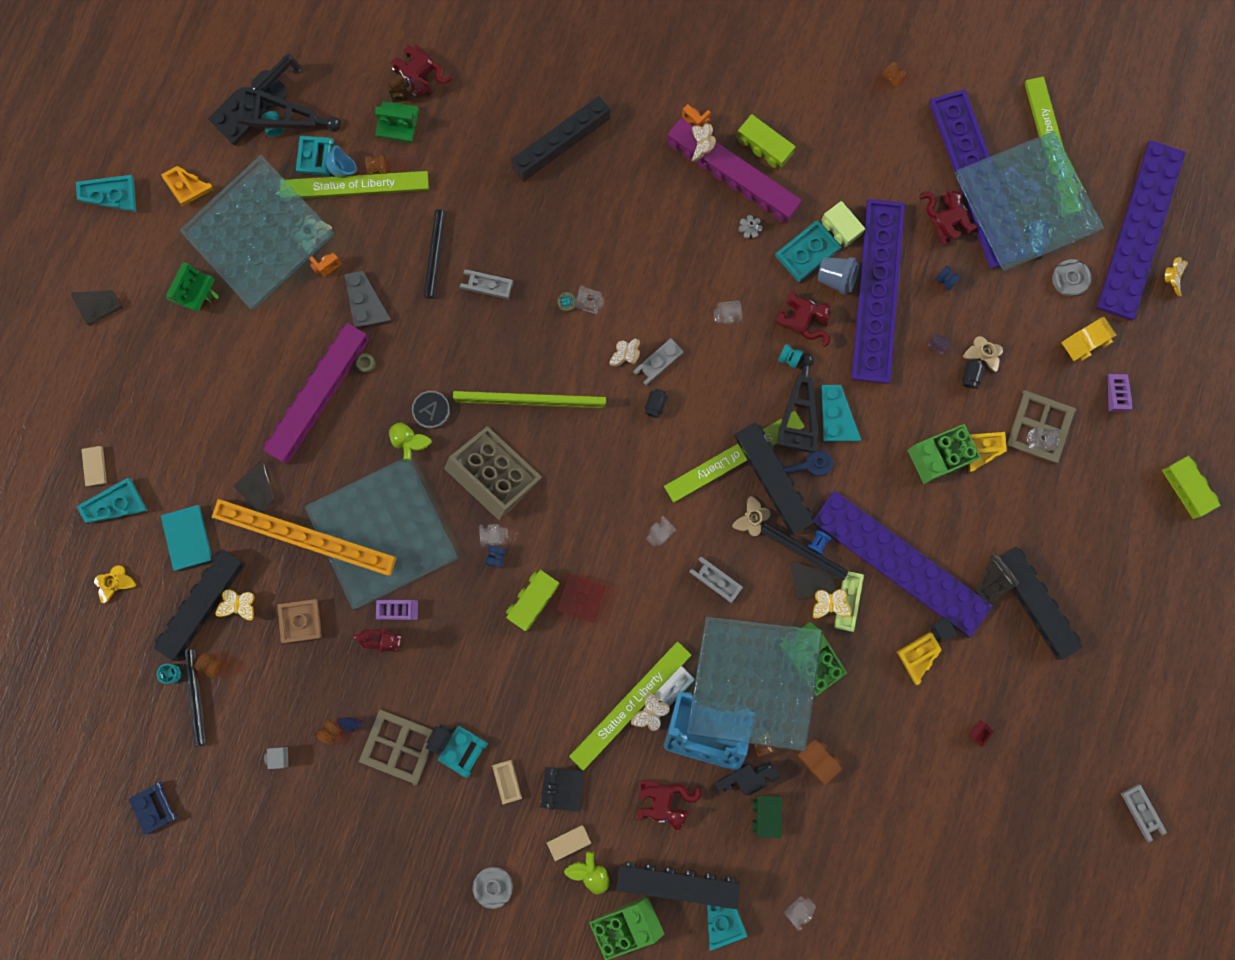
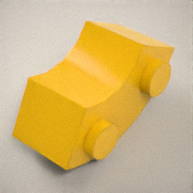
[1061,317,1117,361]

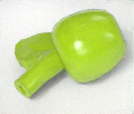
[389,422,432,461]
[564,851,610,895]

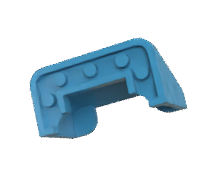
[664,692,755,770]

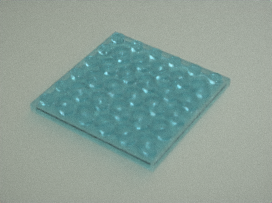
[954,131,1104,272]
[179,155,335,310]
[304,458,459,610]
[687,617,823,752]

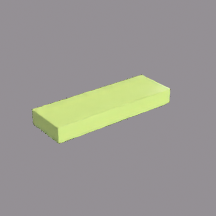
[834,571,864,632]

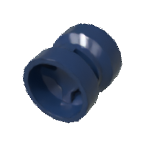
[934,265,961,291]
[484,545,507,568]

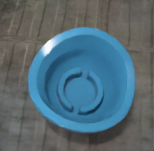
[325,145,357,177]

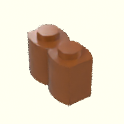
[796,738,842,785]

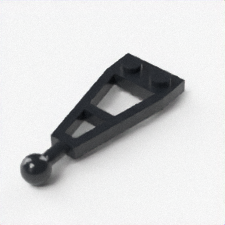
[237,87,341,132]
[777,353,818,453]

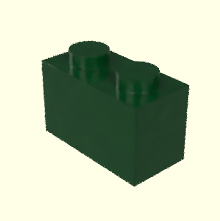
[752,794,782,838]

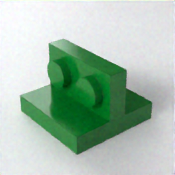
[375,101,419,144]
[166,262,215,312]

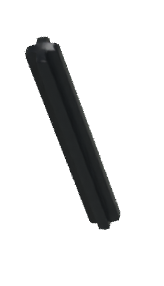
[424,209,446,299]
[761,523,848,580]
[183,649,206,747]

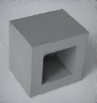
[264,747,288,769]

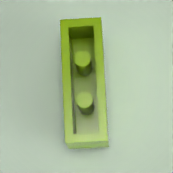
[737,114,796,170]
[1162,456,1221,519]
[506,570,560,632]

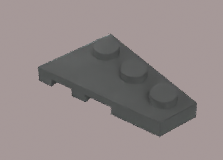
[344,271,392,329]

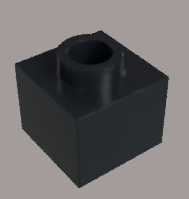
[929,617,957,643]

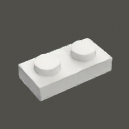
[654,666,695,706]

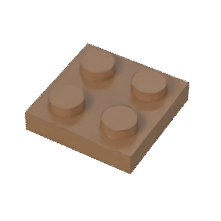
[277,599,322,644]

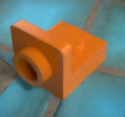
[682,104,711,127]
[309,253,341,277]

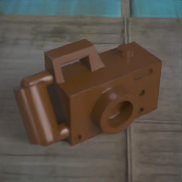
[387,75,410,102]

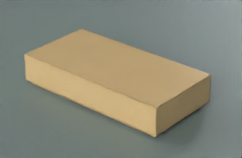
[82,446,107,487]
[492,760,522,805]
[547,825,591,861]

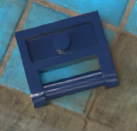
[128,782,178,835]

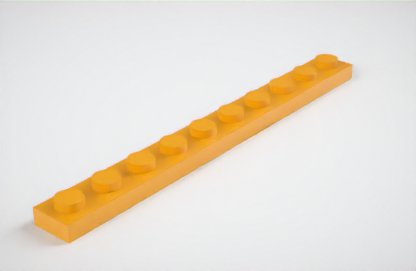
[212,499,397,576]

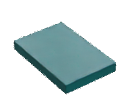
[775,220,842,283]
[161,505,213,571]

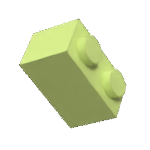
[821,201,865,248]

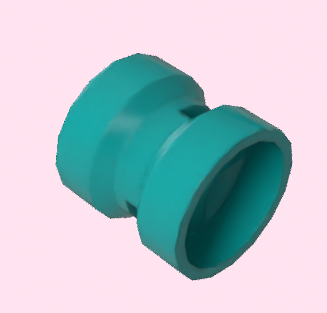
[261,111,284,137]
[778,344,803,369]
[157,664,183,684]

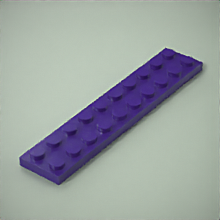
[929,89,1028,270]
[1096,140,1186,321]
[851,199,905,384]
[813,491,992,637]

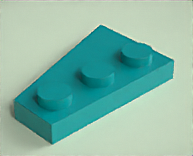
[76,175,137,212]
[821,385,861,442]
[77,478,148,524]
[707,877,747,951]

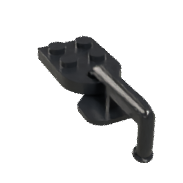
[208,54,302,146]

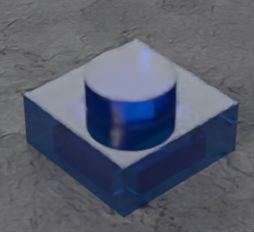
[338,718,362,732]

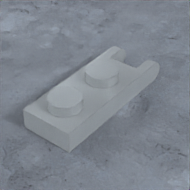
[459,269,513,300]
[633,338,683,386]
[689,556,743,603]
[1121,784,1167,843]

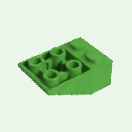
[907,424,981,484]
[779,622,847,696]
[589,896,664,960]

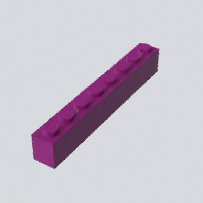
[667,118,802,224]
[263,323,370,465]

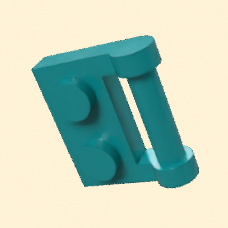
[296,136,334,177]
[438,725,488,778]

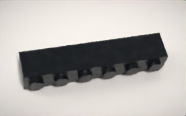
[511,96,610,182]
[733,422,814,535]
[992,546,1083,660]
[153,549,246,661]
[616,861,741,909]

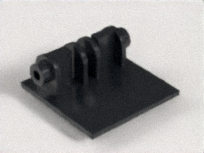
[540,767,584,812]

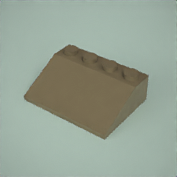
[444,426,542,520]

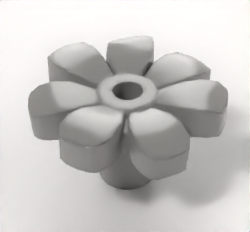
[739,215,762,239]

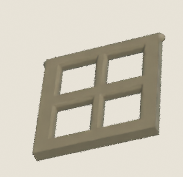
[1006,390,1077,464]
[359,709,433,786]

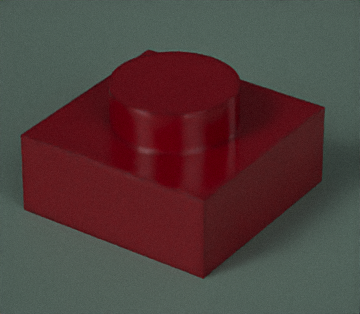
[969,720,994,748]

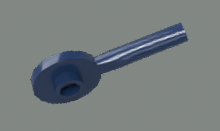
[783,450,833,476]

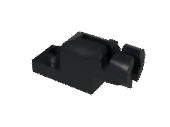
[714,761,780,795]

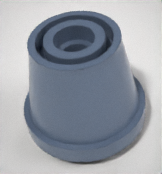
[818,257,859,295]

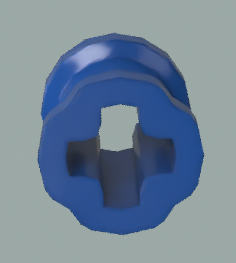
[807,530,832,555]

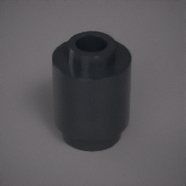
[962,360,985,389]
[645,389,668,418]
[425,724,452,755]

